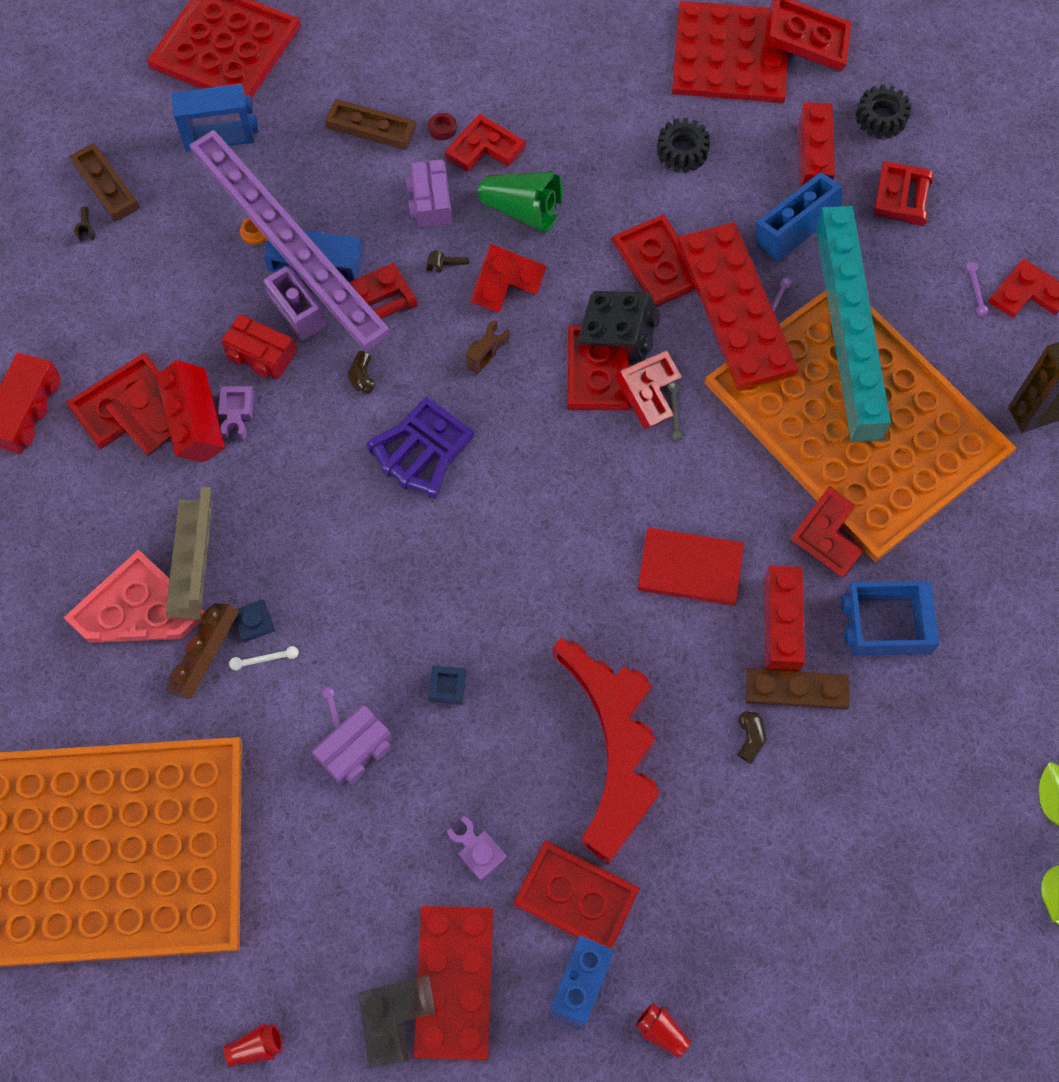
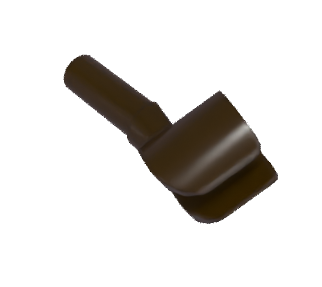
[74,206,95,242]
[426,250,469,273]

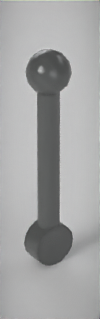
[666,382,683,442]

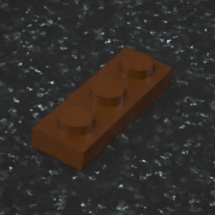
[325,99,416,150]
[69,142,140,222]
[166,603,239,699]
[746,668,849,710]

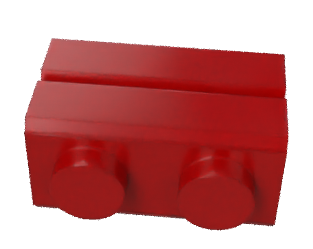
[221,314,297,380]

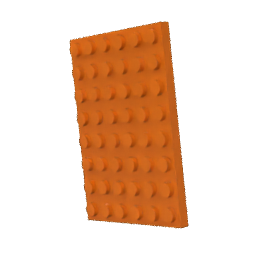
[704,290,1017,563]
[0,737,242,967]

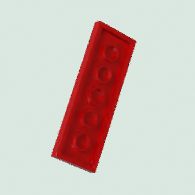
[677,222,798,391]

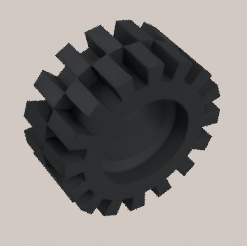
[856,84,912,139]
[657,118,710,173]

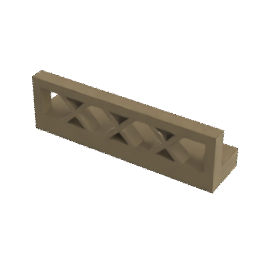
[166,486,212,620]

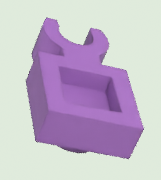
[218,386,254,440]
[447,816,508,882]

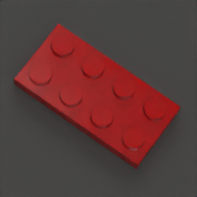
[414,906,493,1060]

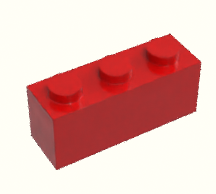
[798,102,835,188]
[0,352,60,454]
[156,360,225,463]
[764,565,805,671]

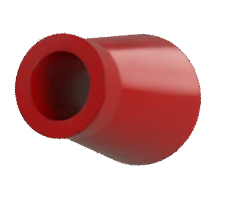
[635,1003,692,1058]
[224,1023,283,1067]

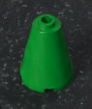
[478,171,563,232]

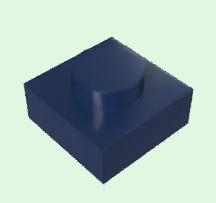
[235,599,275,643]
[428,665,467,705]

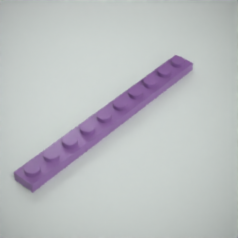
[190,130,390,352]

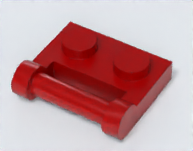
[873,161,934,226]
[349,262,418,319]

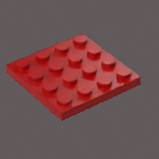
[147,0,301,99]
[672,1,788,103]

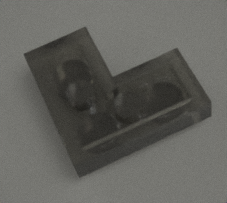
[358,976,435,1069]

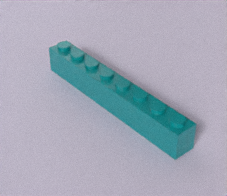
[816,206,891,442]

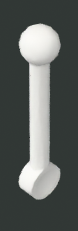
[229,646,299,671]

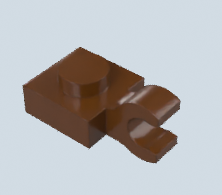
[466,320,510,375]

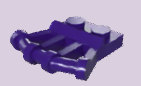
[366,396,475,499]

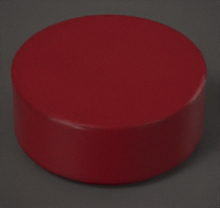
[428,113,457,140]

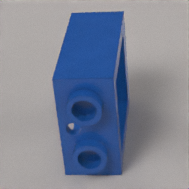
[172,84,259,152]
[841,581,939,656]
[550,935,615,1030]

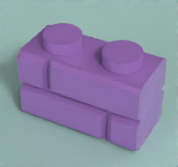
[405,160,453,227]
[264,266,326,340]
[311,704,393,786]

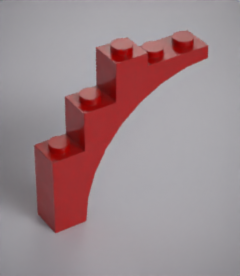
[553,637,660,865]

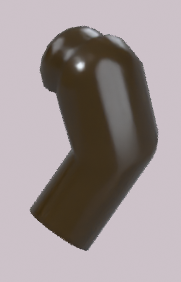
[348,350,375,394]
[737,711,767,764]

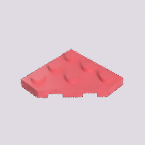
[63,550,205,643]

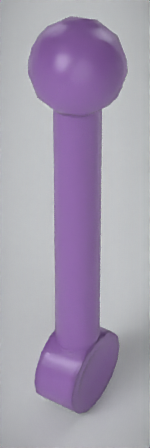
[966,262,989,317]
[771,278,792,312]
[322,687,341,728]

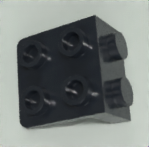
[578,291,660,363]

